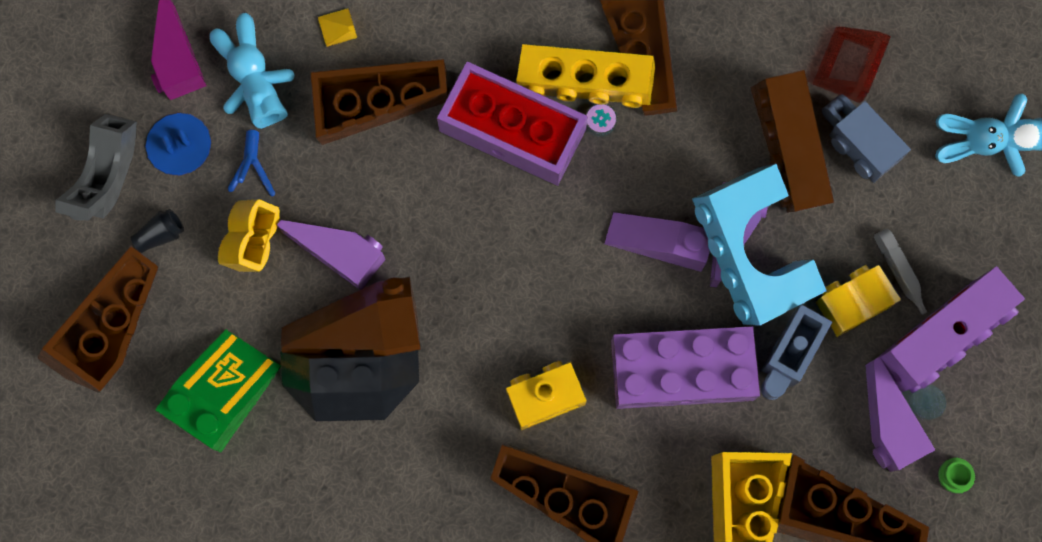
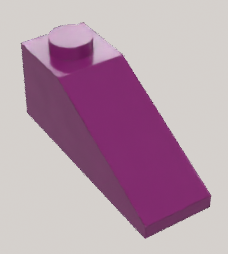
[151,0,207,100]

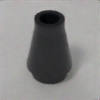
[130,209,184,253]

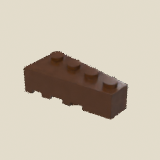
[750,70,834,213]
[490,443,639,542]
[777,454,929,542]

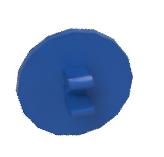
[146,113,211,176]

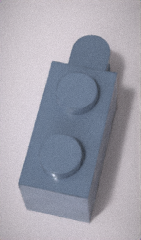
[822,94,911,183]
[761,304,832,400]

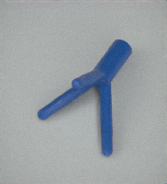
[228,130,275,196]

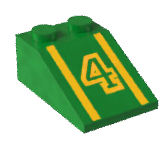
[155,329,281,452]

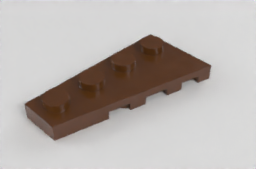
[599,0,677,116]

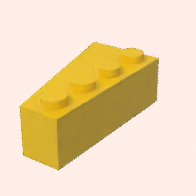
[711,452,792,542]

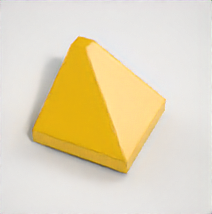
[318,8,357,47]

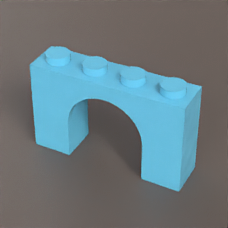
[692,164,826,325]

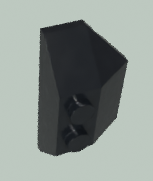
[280,349,419,422]

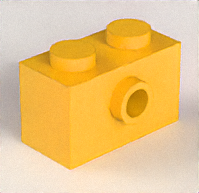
[506,361,587,430]

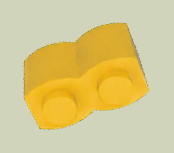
[218,199,280,272]
[816,265,901,337]

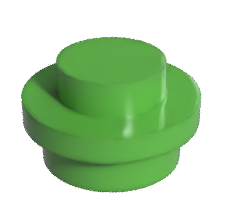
[938,458,975,493]

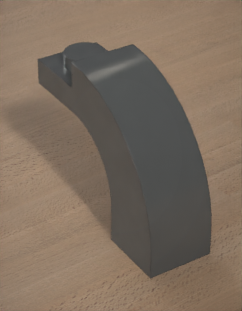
[55,114,137,221]

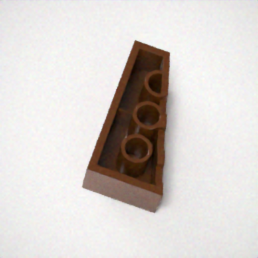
[311,59,449,145]

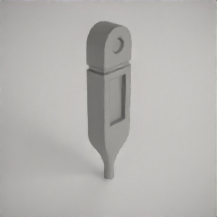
[874,229,927,315]

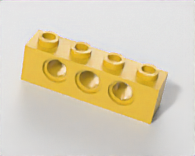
[516,44,655,108]

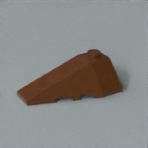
[38,246,158,393]
[281,277,421,356]

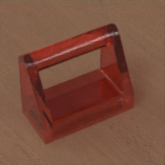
[813,26,891,104]

